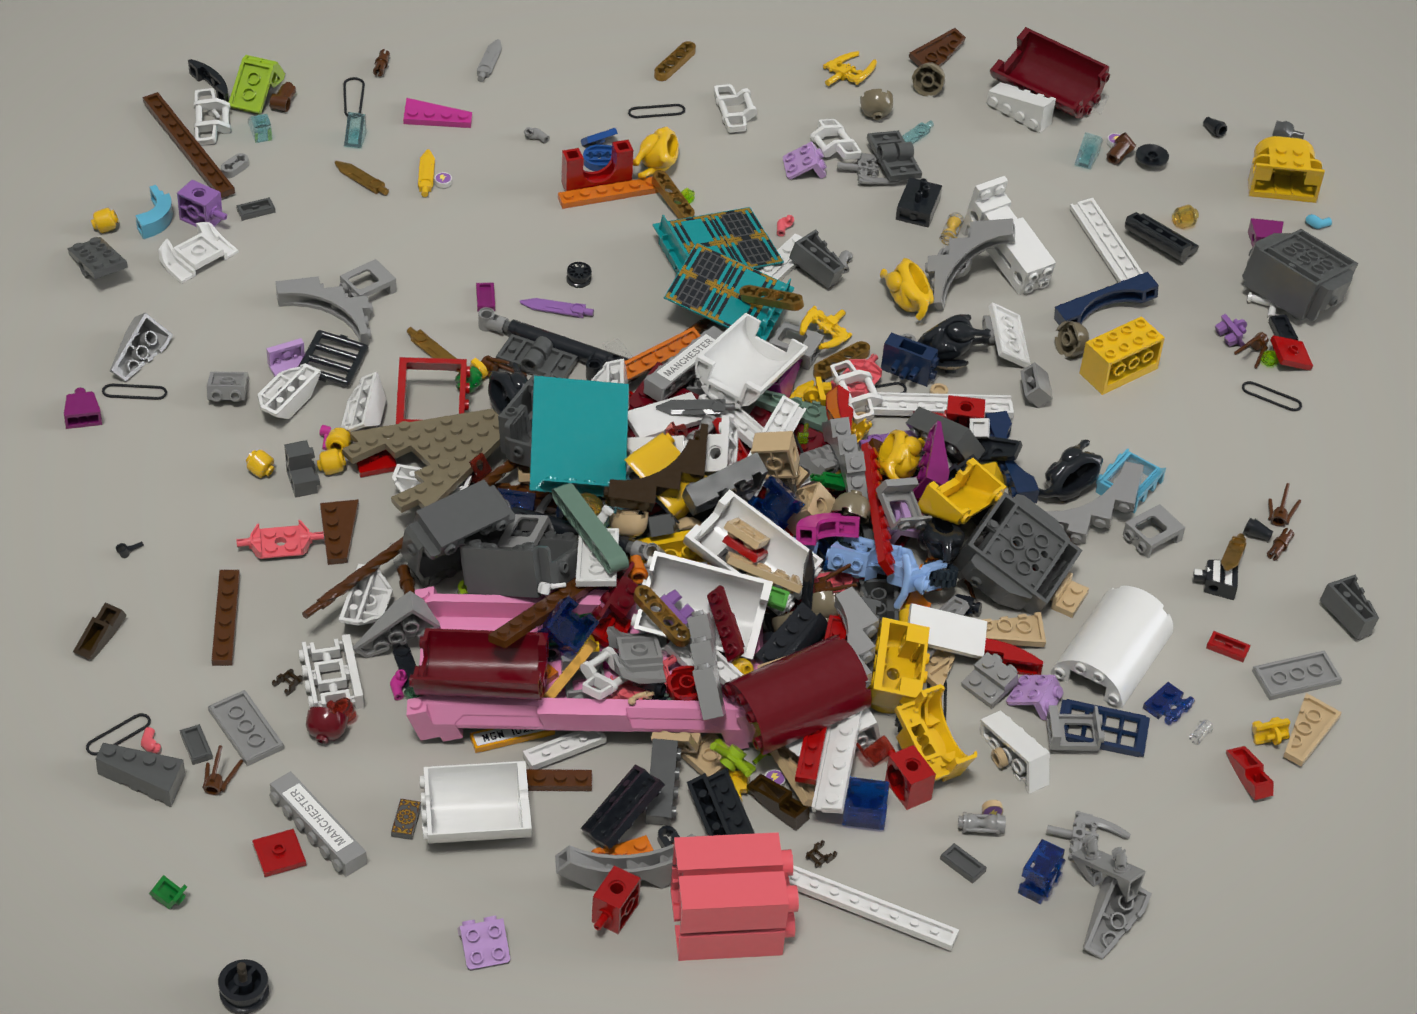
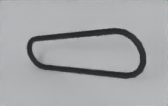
[343,77,365,118]

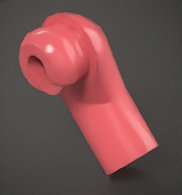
[777,215,794,237]
[141,727,161,754]

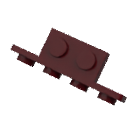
[590,561,638,625]
[707,585,745,663]

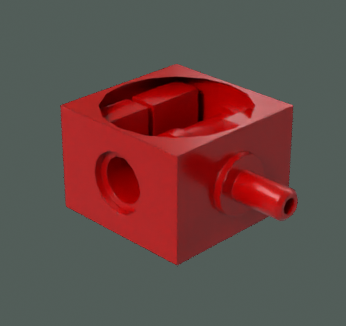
[933,395,986,429]
[885,745,936,810]
[592,865,641,934]

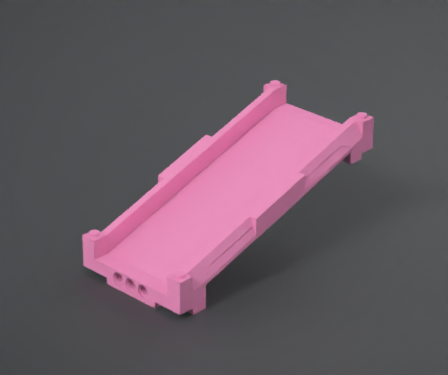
[406,586,763,749]

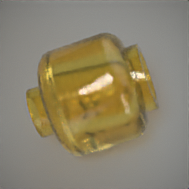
[1172,204,1199,229]

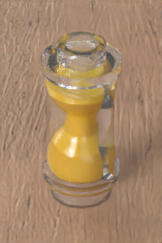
[939,212,964,245]

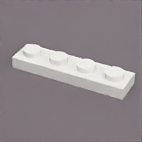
[523,731,607,769]

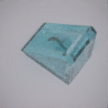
[344,112,366,148]

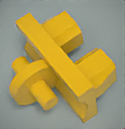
[803,377,832,406]
[1252,717,1290,745]

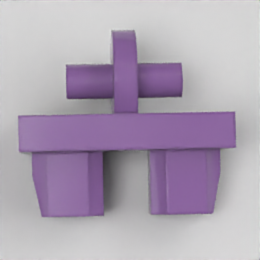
[1215,313,1247,347]
[659,589,694,625]

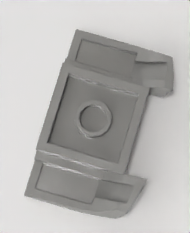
[606,626,666,684]

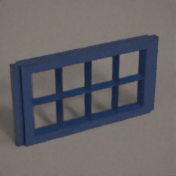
[1059,699,1150,757]

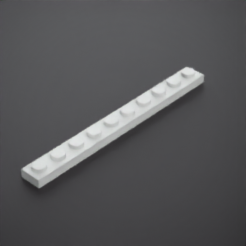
[788,865,959,951]

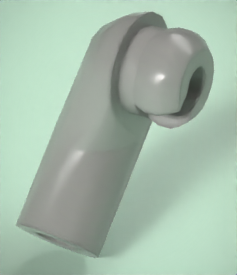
[524,127,550,143]
[838,250,853,274]

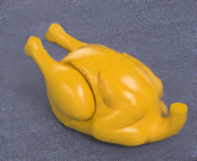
[633,126,679,179]
[880,258,934,320]
[878,429,925,479]

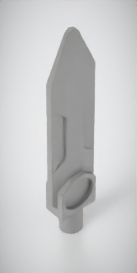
[477,39,502,82]

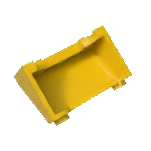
[624,432,707,520]
[918,458,1007,525]

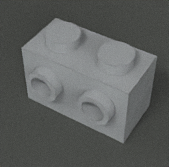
[1020,362,1053,408]

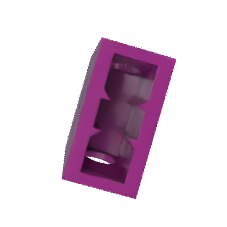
[1248,218,1284,248]
[64,387,102,429]

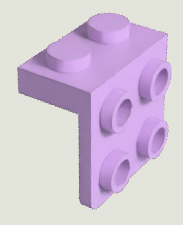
[783,141,827,179]
[266,338,310,377]
[1006,675,1064,720]
[457,916,510,970]

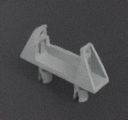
[1071,834,1145,902]

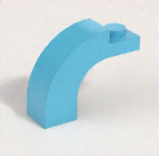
[135,185,173,239]

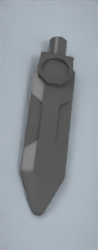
[656,399,735,415]

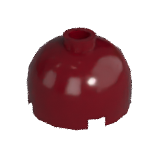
[306,707,349,744]

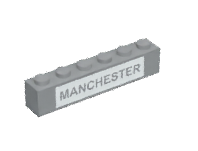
[643,326,723,402]
[269,771,367,877]

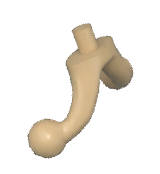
[628,691,654,705]

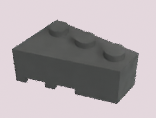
[789,229,845,289]
[1320,574,1379,639]

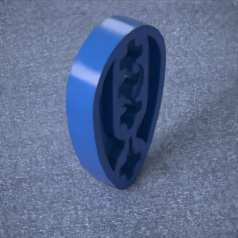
[583,144,612,171]

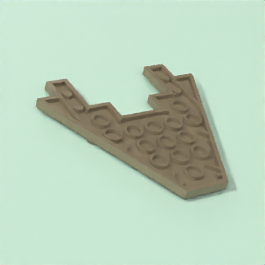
[342,409,500,513]

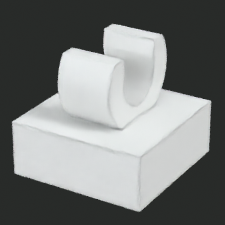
[970,418,990,438]

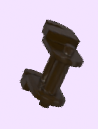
[272,669,303,695]
[805,840,837,868]

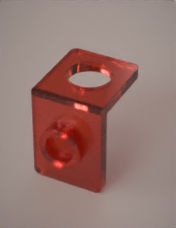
[665,422,689,437]
[469,453,492,483]
[856,735,895,767]

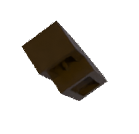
[73,602,127,661]
[747,774,810,830]

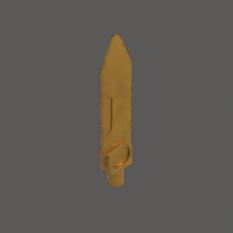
[335,161,389,195]
[407,327,460,372]
[1221,533,1247,571]

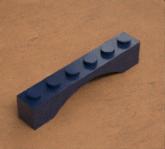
[1054,272,1159,325]
[985,411,1039,503]

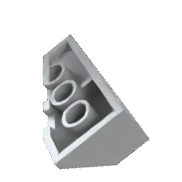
[110,313,173,382]
[353,591,440,658]
[1083,876,1152,959]

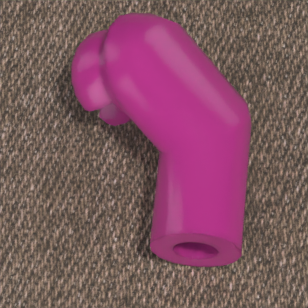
[390,669,407,700]

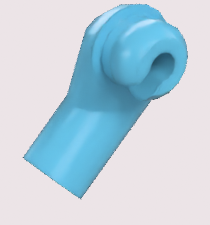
[1305,214,1332,229]

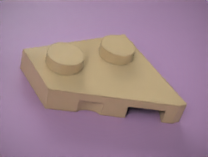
[925,649,955,686]

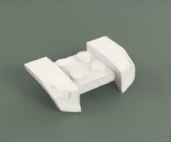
[158,222,239,284]

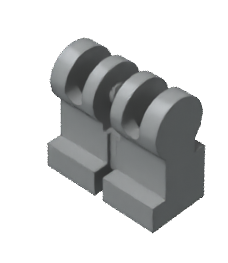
[799,444,840,475]

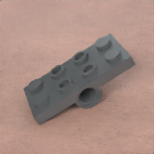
[867,130,922,181]
[67,237,128,279]
[496,334,578,378]

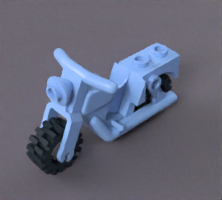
[826,536,959,610]

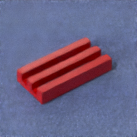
[1206,631,1251,663]

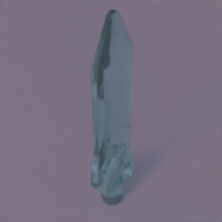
[902,120,934,144]

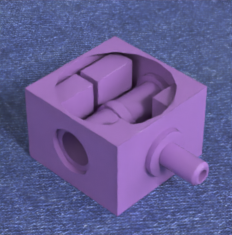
[177,180,227,227]

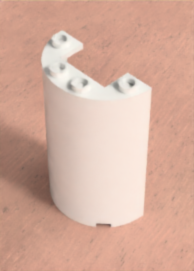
[695,313,808,408]
[683,489,823,616]
[631,551,773,660]
[1050,586,1173,709]

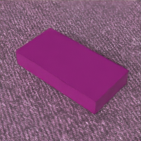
[476,282,495,312]

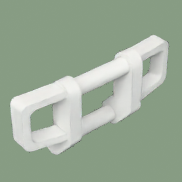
[714,84,757,133]
[194,88,231,145]
[810,119,862,160]
[830,360,884,424]
[580,646,628,700]

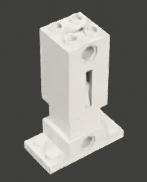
[961,176,1056,295]
[626,415,739,476]

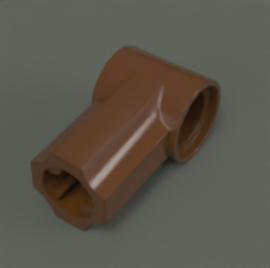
[269,82,296,112]
[1106,132,1136,165]

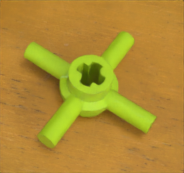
[710,738,756,777]

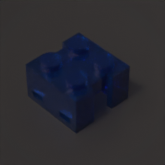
[747,475,806,530]
[537,596,599,657]
[842,777,890,830]
[1018,839,1066,905]

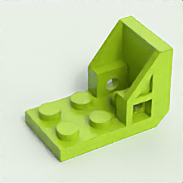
[229,55,286,115]

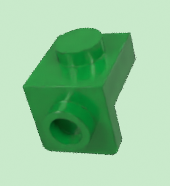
[149,875,187,909]

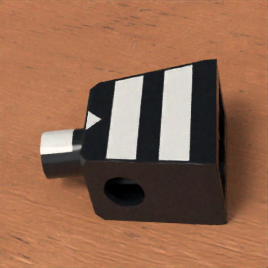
[1193,560,1238,600]

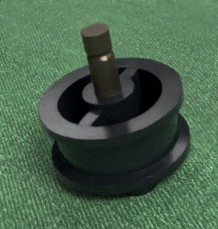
[218,959,269,1014]

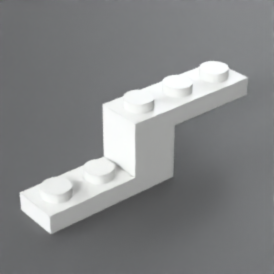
[664,641,744,685]

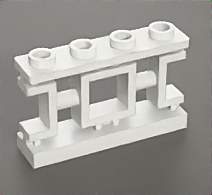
[298,634,364,710]

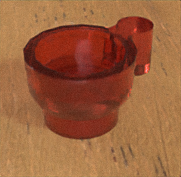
[326,697,356,723]

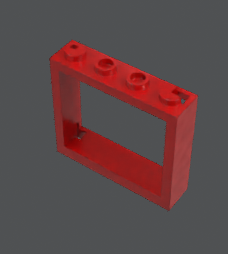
[396,357,471,424]

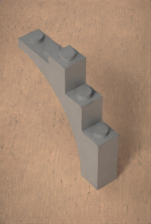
[925,218,1015,311]
[275,276,373,346]
[822,417,869,501]
[1046,461,1144,544]
[834,587,879,688]
[687,610,726,720]
[555,834,695,891]

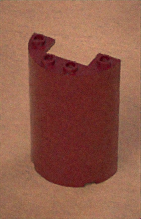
[990,27,1110,119]
[409,628,549,700]
[723,635,872,756]

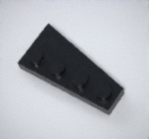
[946,436,1023,463]

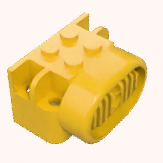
[1248,136,1325,203]
[867,617,930,714]

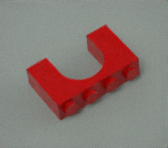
[561,139,634,191]

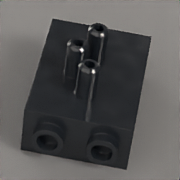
[895,177,942,228]

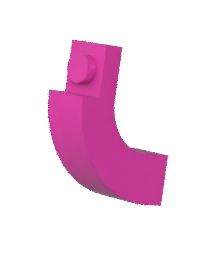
[796,513,860,546]

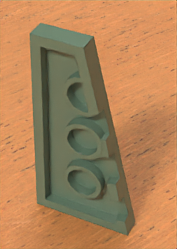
[755,390,828,432]

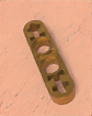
[654,41,696,81]
[651,170,695,219]
[739,285,804,311]
[813,341,870,379]
[633,585,691,647]
[543,639,598,698]

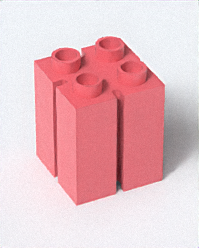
[670,832,799,961]

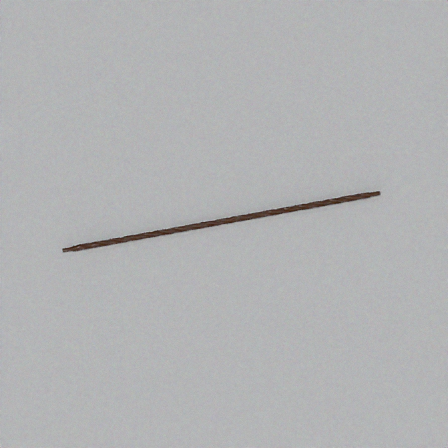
[302,318,712,619]

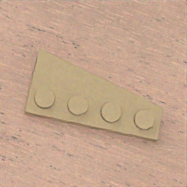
[725,551,803,594]
[982,612,1046,647]
[1283,693,1342,767]
[770,746,816,807]

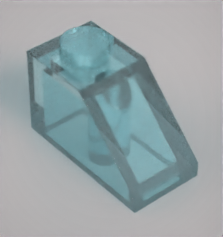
[248,114,272,143]
[1075,132,1103,169]

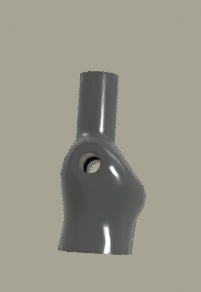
[1272,120,1305,139]

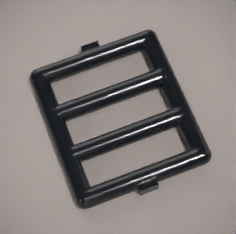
[298,330,369,386]

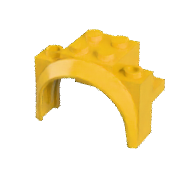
[894,684,977,782]

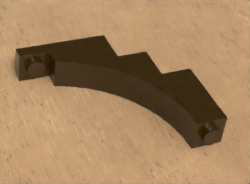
[603,423,708,512]

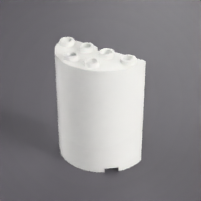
[420,761,532,844]

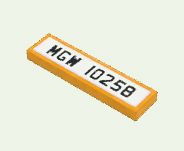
[470,729,555,753]

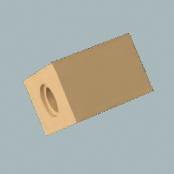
[751,431,800,482]
[779,482,835,536]

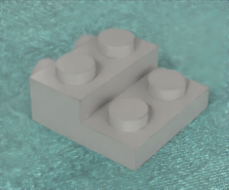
[207,372,248,402]
[961,652,1018,709]

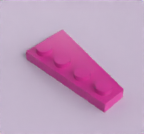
[403,98,472,128]

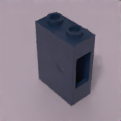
[881,332,939,387]

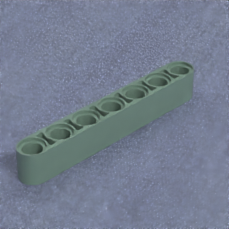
[552,483,629,574]

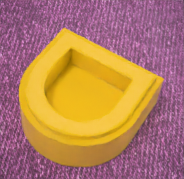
[470,357,488,379]

